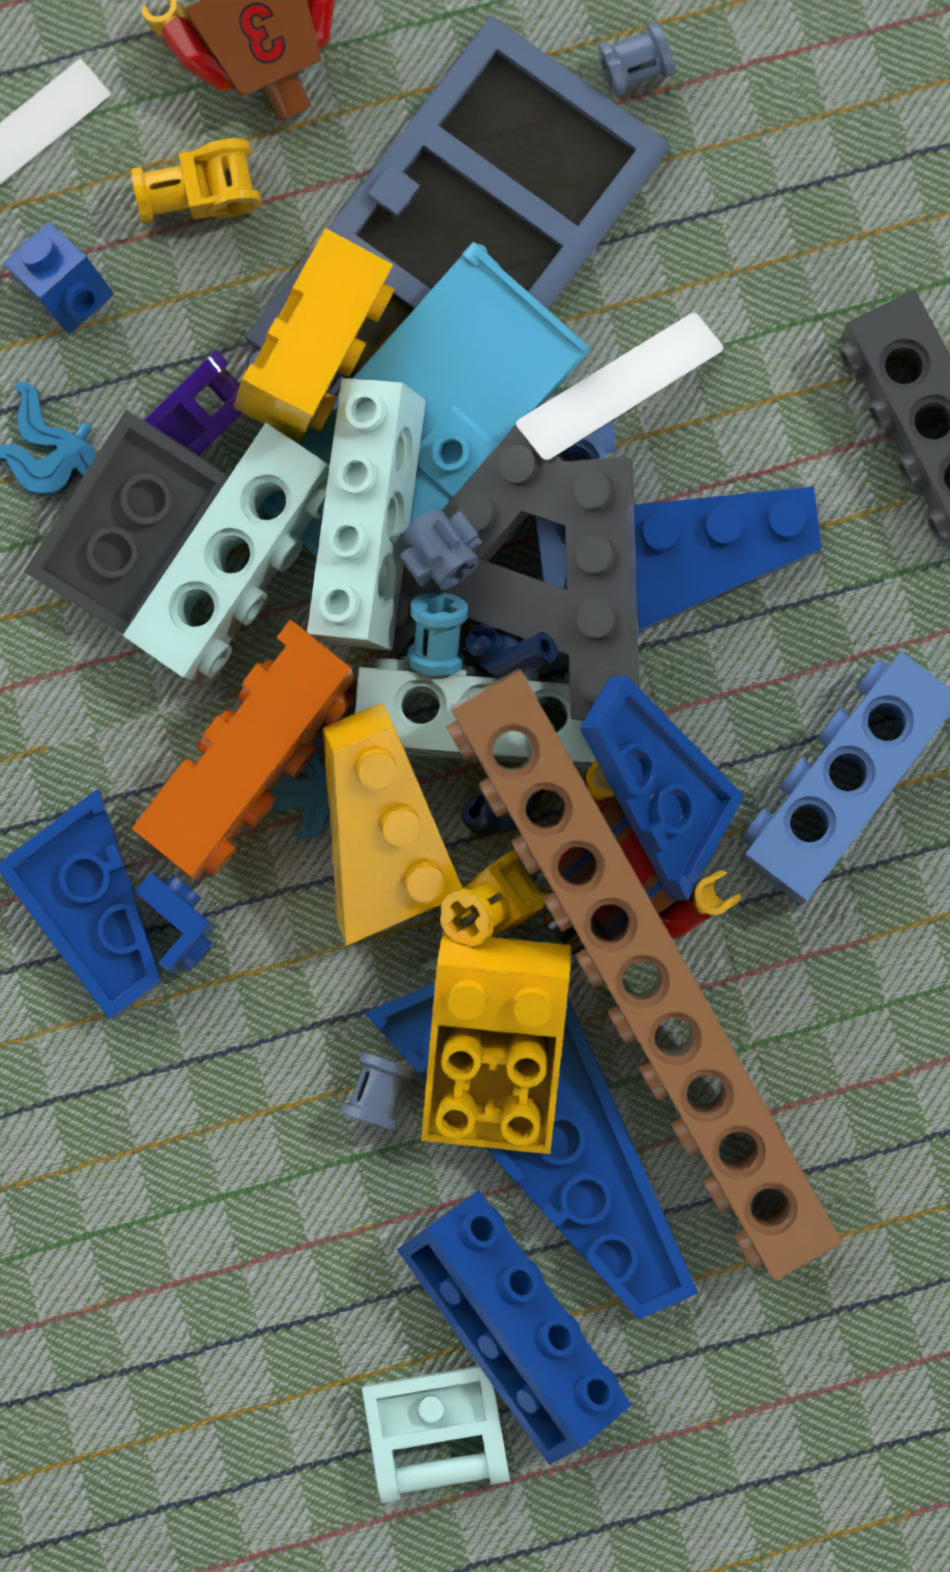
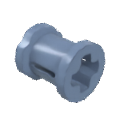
[597,21,675,97]
[339,1052,414,1132]

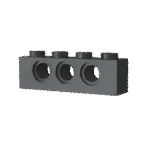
[838,289,950,547]

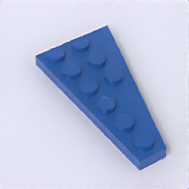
[365,936,698,1320]

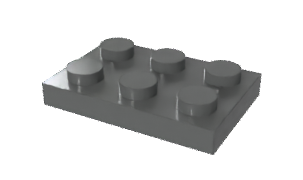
[24,409,230,634]

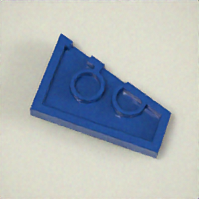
[634,486,821,633]
[580,675,744,900]
[0,789,163,1020]

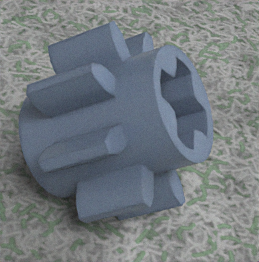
[400,509,482,590]

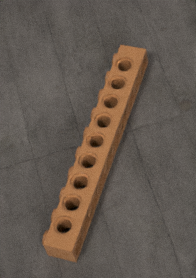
[446,668,843,1281]

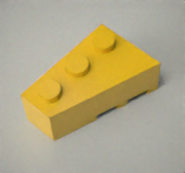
[233,228,395,443]
[323,702,462,946]

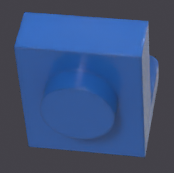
[3,222,113,333]
[135,872,216,974]

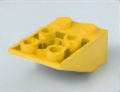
[421,932,571,1154]

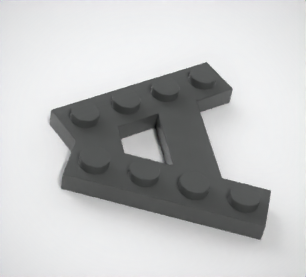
[392,425,639,721]

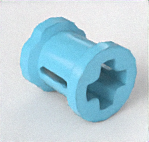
[407,592,468,676]

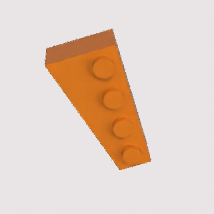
[132,619,357,882]

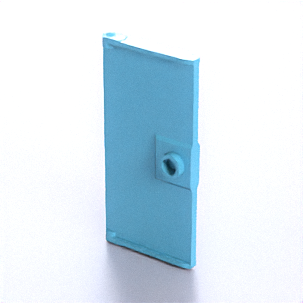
[262,242,592,557]

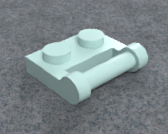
[362,1366,510,1504]

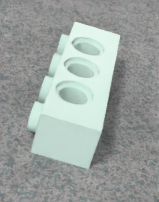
[307,378,426,651]
[123,423,330,685]
[355,659,596,770]

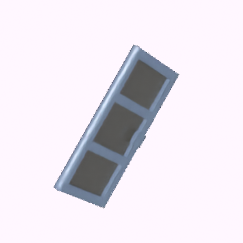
[245,15,671,397]

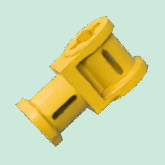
[131,138,262,224]
[440,849,549,947]

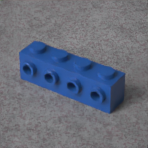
[397,1190,632,1465]

